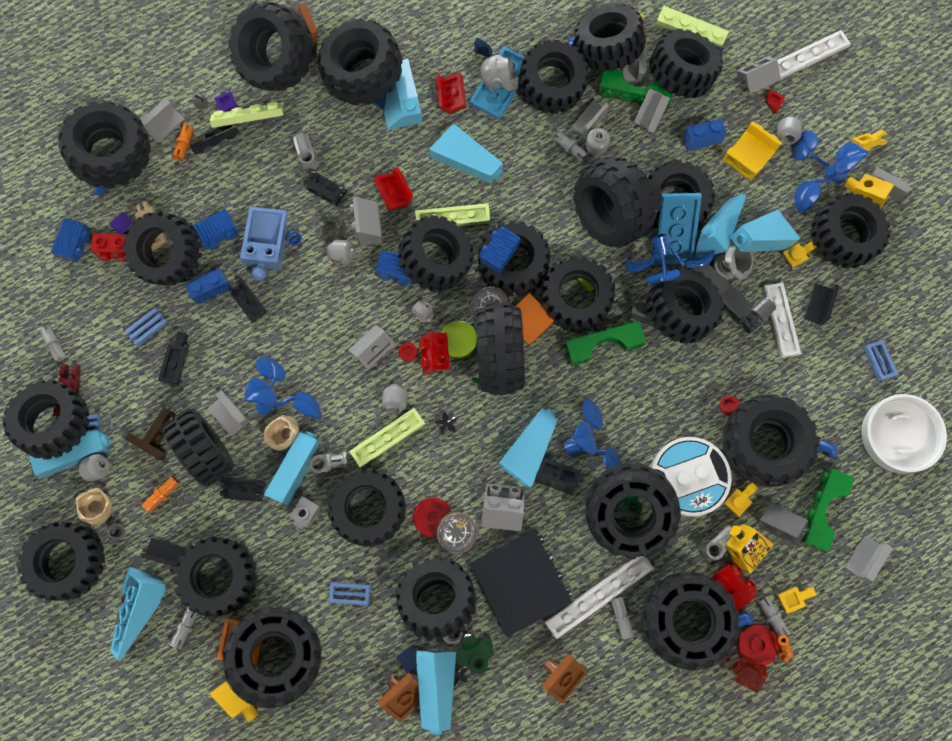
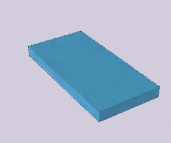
[469,46,524,120]
[655,193,702,265]

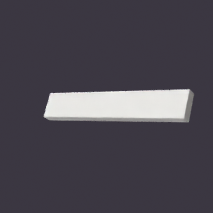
[778,30,851,79]
[545,556,654,639]

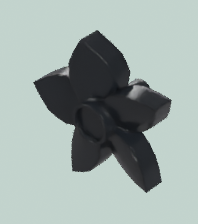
[434,412,457,435]
[454,661,468,686]

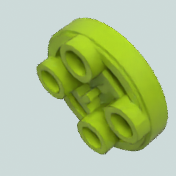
[441,321,477,359]

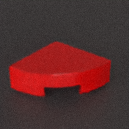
[766,89,785,114]

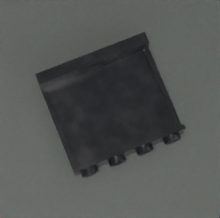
[470,529,573,637]

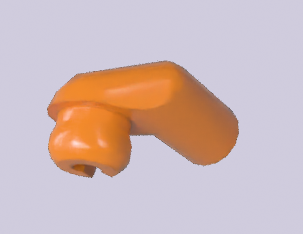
[778,635,794,663]

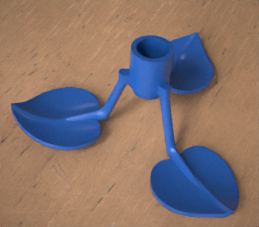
[792,131,869,215]
[626,233,715,284]
[244,356,322,419]
[565,398,622,469]

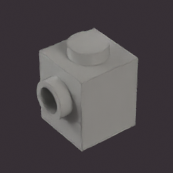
[290,497,322,529]

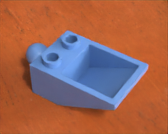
[240,207,287,281]

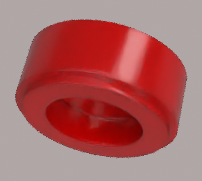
[399,343,418,362]
[720,396,740,416]

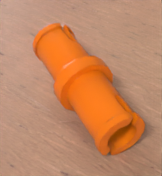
[172,124,194,161]
[141,476,180,513]

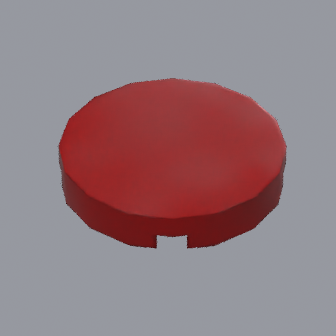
[413,498,451,537]
[737,624,779,666]

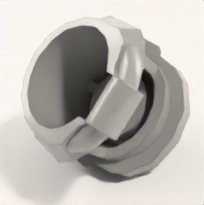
[480,55,519,93]
[713,241,753,281]

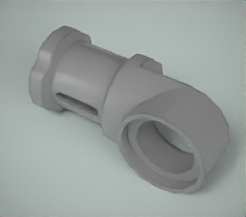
[411,302,434,323]
[309,452,348,474]

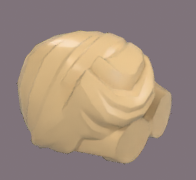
[264,415,299,451]
[76,488,112,526]

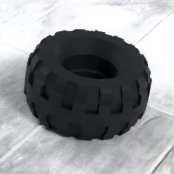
[228,2,314,91]
[317,19,403,106]
[58,101,151,188]
[573,157,657,247]
[476,304,525,395]
[722,394,820,487]
[585,462,681,559]
[641,572,740,670]
[223,607,322,709]

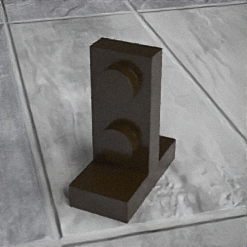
[125,407,176,461]

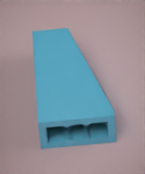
[429,124,503,183]
[730,210,801,252]
[499,408,558,489]
[29,431,111,478]
[264,431,320,506]
[416,650,456,735]

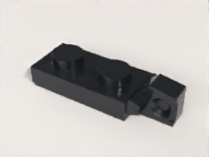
[189,124,239,154]
[158,332,189,386]

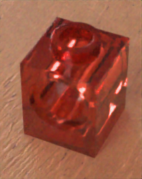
[732,655,768,693]

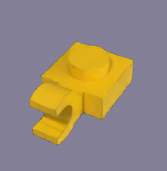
[852,130,887,151]
[782,241,818,269]
[723,483,758,517]
[777,587,817,614]

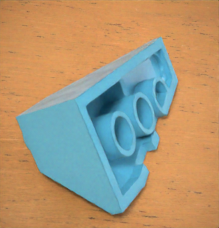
[384,59,422,130]
[694,194,746,258]
[110,567,166,661]

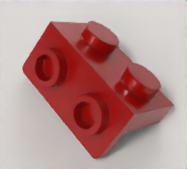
[435,73,467,114]
[373,167,413,211]
[91,234,126,262]
[419,332,450,375]
[710,560,758,611]

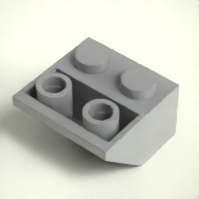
[350,197,383,246]
[481,483,525,531]

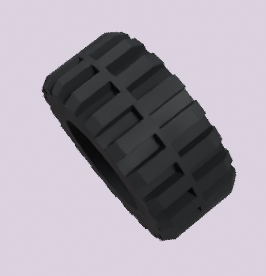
[574,3,646,72]
[649,29,723,99]
[518,39,590,114]
[647,160,715,227]
[811,193,890,269]
[123,212,202,286]
[398,215,474,292]
[478,220,550,296]
[541,256,615,332]
[646,267,724,344]
[3,380,90,460]
[163,409,234,487]
[328,468,406,547]
[17,522,105,601]
[173,537,257,616]
[395,557,477,642]

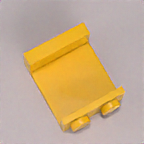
[722,121,782,181]

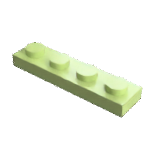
[656,6,729,47]
[210,101,284,128]
[415,203,490,226]
[349,408,425,468]

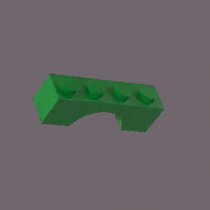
[598,69,673,109]
[565,320,646,367]
[800,468,855,552]

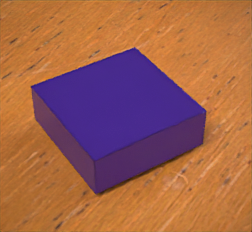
[214,91,238,112]
[109,212,135,235]

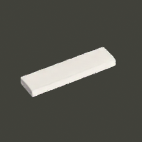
[763,282,801,358]

